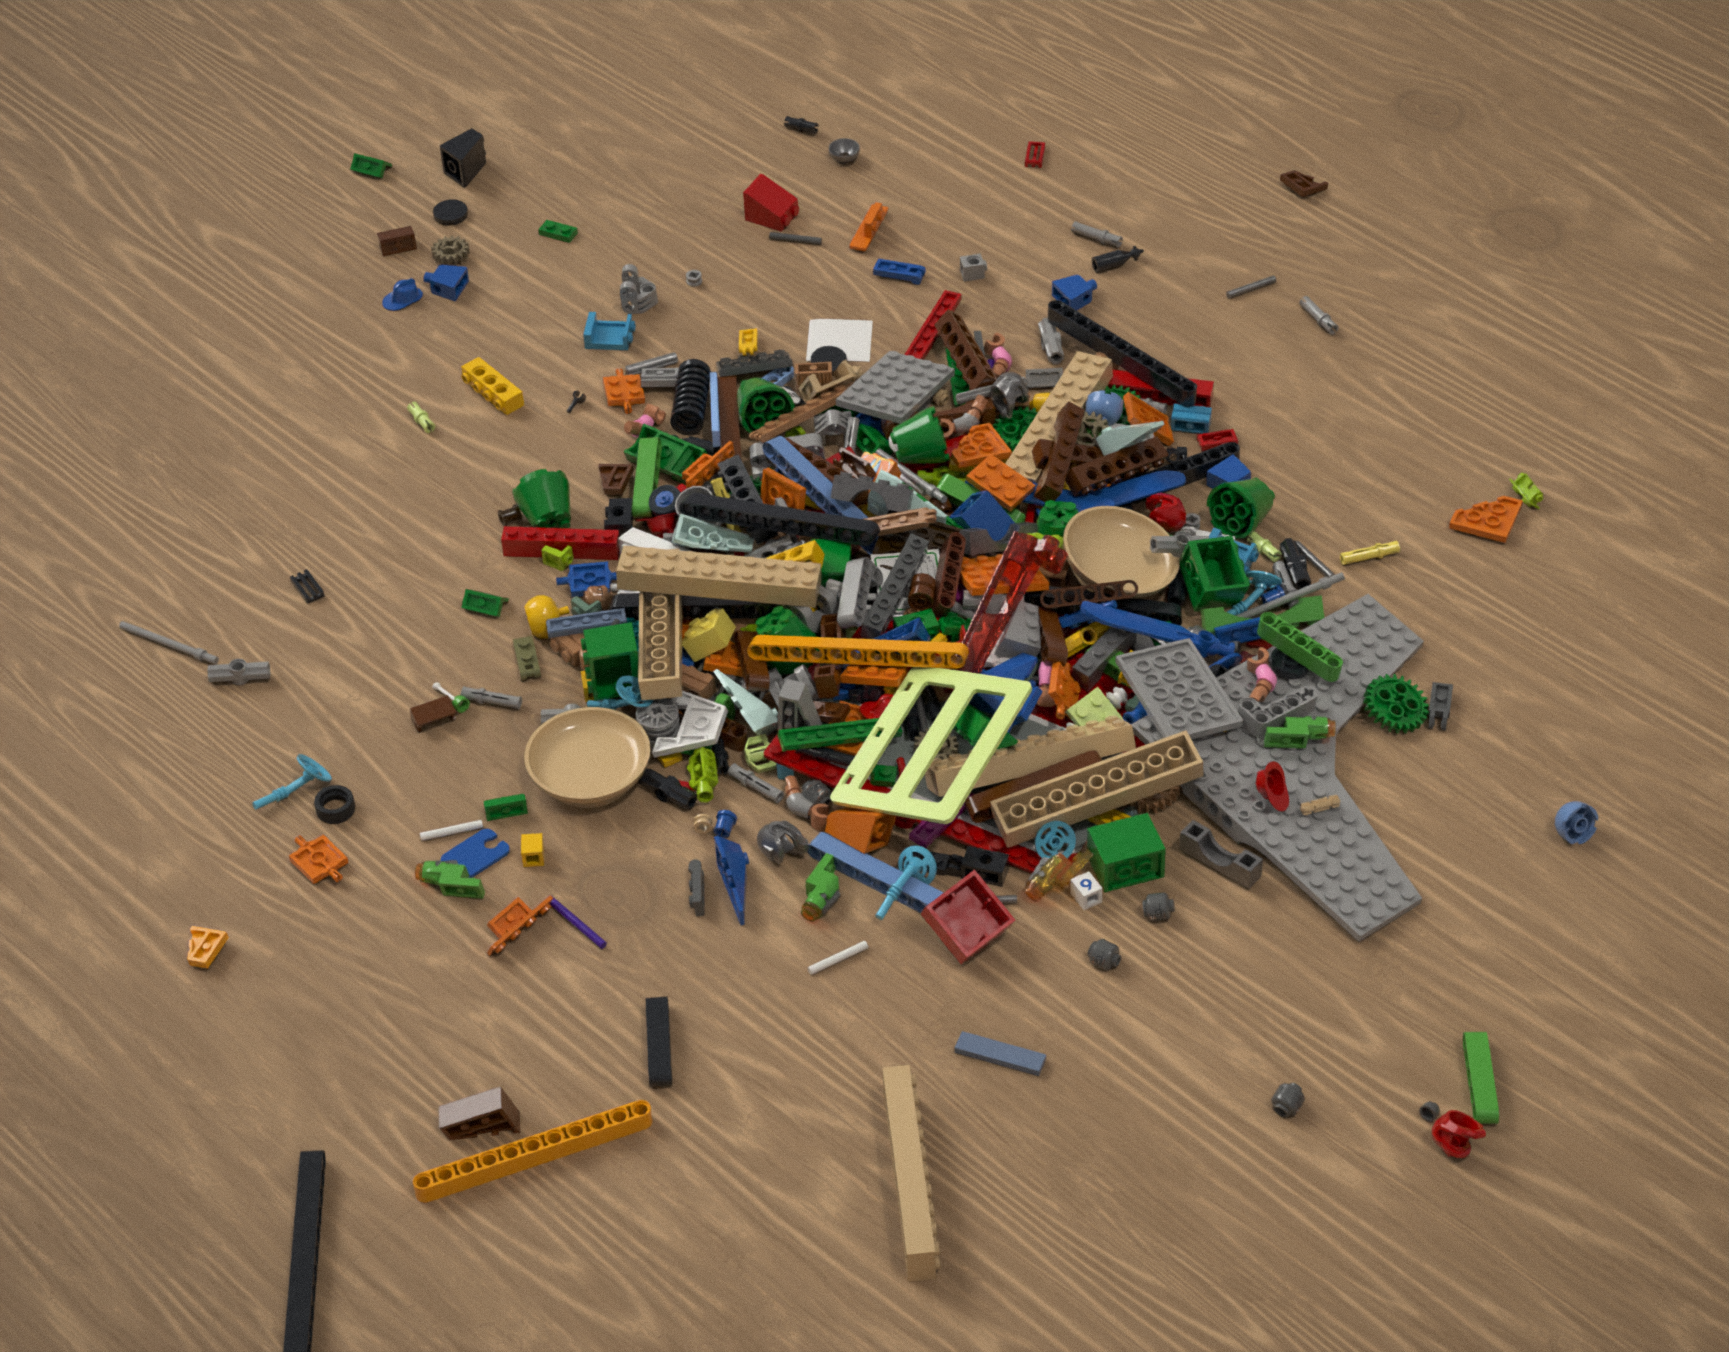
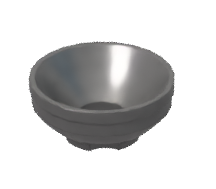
[829,138,860,164]

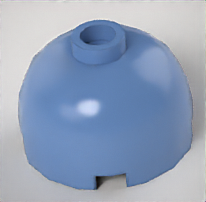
[1086,390,1123,426]
[1555,801,1598,844]

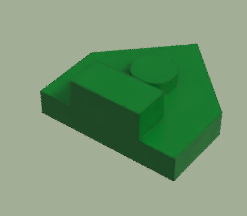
[938,611,982,642]

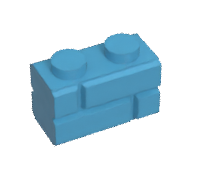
[1171,404,1212,434]

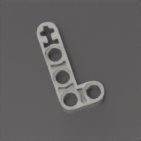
[749,433,826,468]
[837,557,883,629]
[1238,686,1318,738]

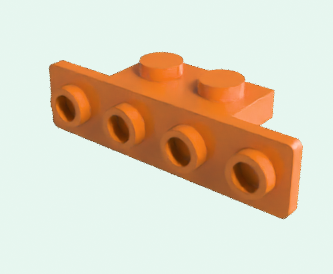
[849,202,888,251]
[682,441,735,489]
[487,895,553,956]

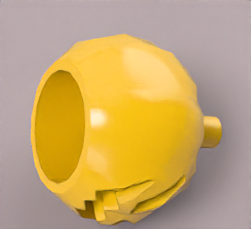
[524,595,570,639]

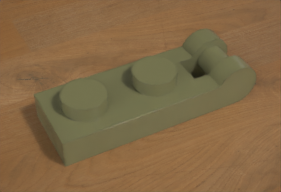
[513,636,541,681]

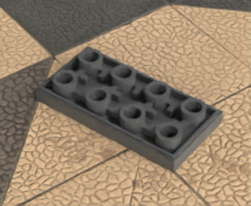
[716,349,793,377]

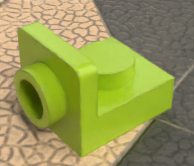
[541,545,574,572]

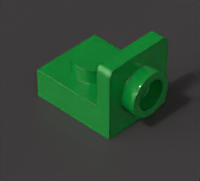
[869,764,897,787]

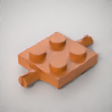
[603,368,645,414]
[1048,662,1080,719]
[289,834,348,884]

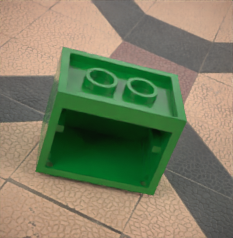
[1179,536,1250,612]
[812,539,852,610]
[581,622,639,701]
[1087,813,1166,893]

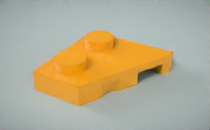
[187,926,229,969]

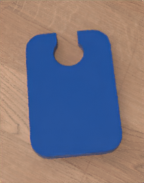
[441,829,510,878]

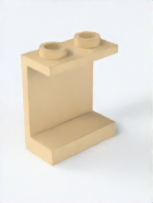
[798,360,854,404]

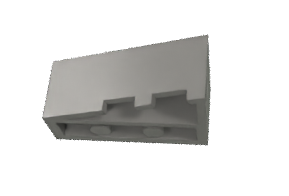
[994,601,1041,659]
[778,679,822,739]

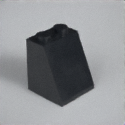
[439,128,486,188]

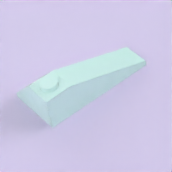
[1096,421,1165,456]
[867,470,947,524]
[671,514,754,552]
[714,669,778,736]

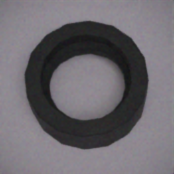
[314,785,355,824]

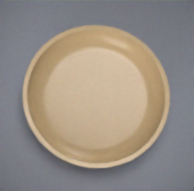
[1063,506,1180,599]
[524,707,650,808]

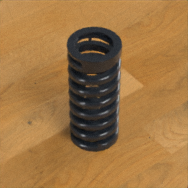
[670,359,711,435]

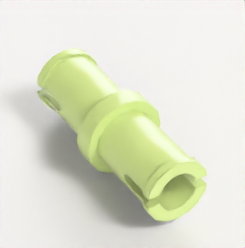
[407,402,435,433]
[1247,531,1282,562]

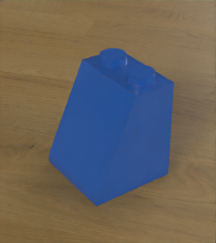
[949,490,1015,541]

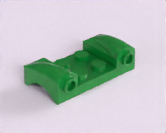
[624,424,707,485]

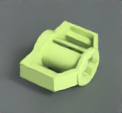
[744,734,776,773]

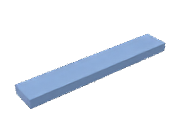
[710,372,721,447]

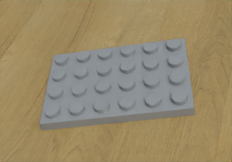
[836,351,955,424]
[1115,638,1243,739]

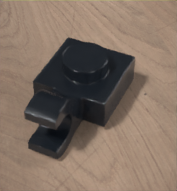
[848,684,885,703]

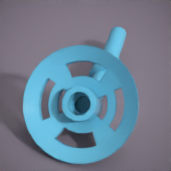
[1227,570,1282,615]
[587,676,653,710]
[252,754,332,810]
[1035,821,1076,863]
[875,845,937,920]

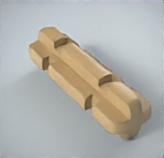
[1300,795,1341,815]

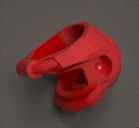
[1146,493,1187,533]
[1432,1110,1486,1158]

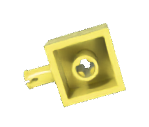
[682,608,736,662]

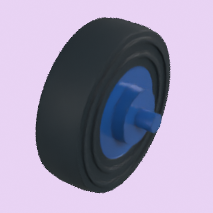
[649,485,681,517]

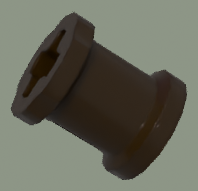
[498,504,522,526]

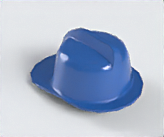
[382,278,423,311]

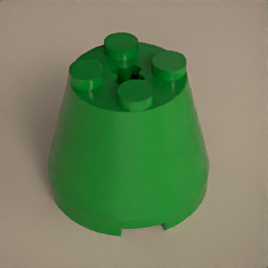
[737,378,795,433]
[890,406,951,465]
[512,469,571,528]
[1206,478,1275,539]
[1032,500,1079,562]
[756,606,820,675]

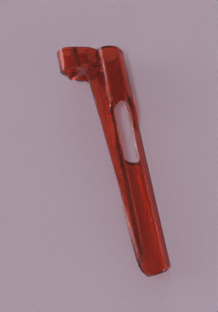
[943,531,1068,694]

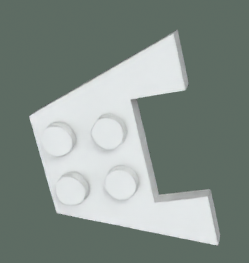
[652,691,728,758]

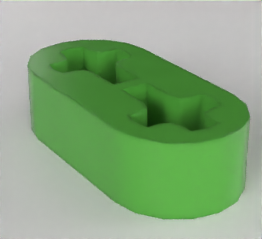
[715,693,735,720]

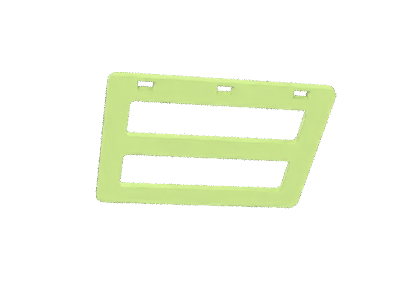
[830,667,1032,824]

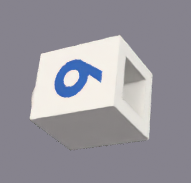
[1070,872,1102,910]

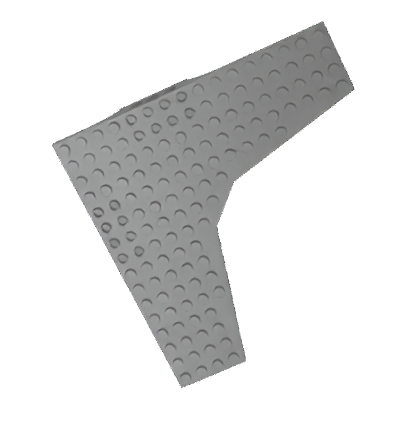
[1131,594,1424,941]

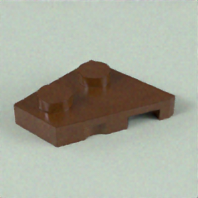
[1280,170,1329,197]
[598,464,634,495]

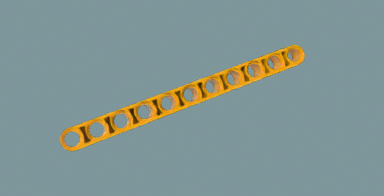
[747,635,969,669]
[413,1100,653,1203]

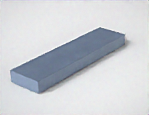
[546,608,627,638]
[954,1031,1046,1076]

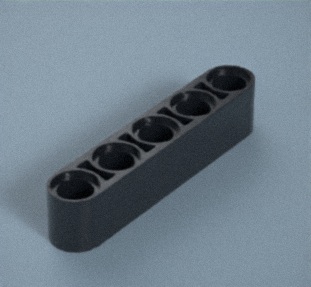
[645,996,672,1087]

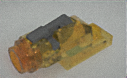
[1023,849,1094,901]

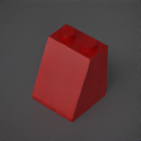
[743,173,799,232]

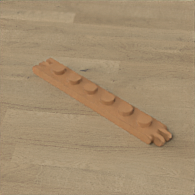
[749,382,854,443]
[798,507,937,543]

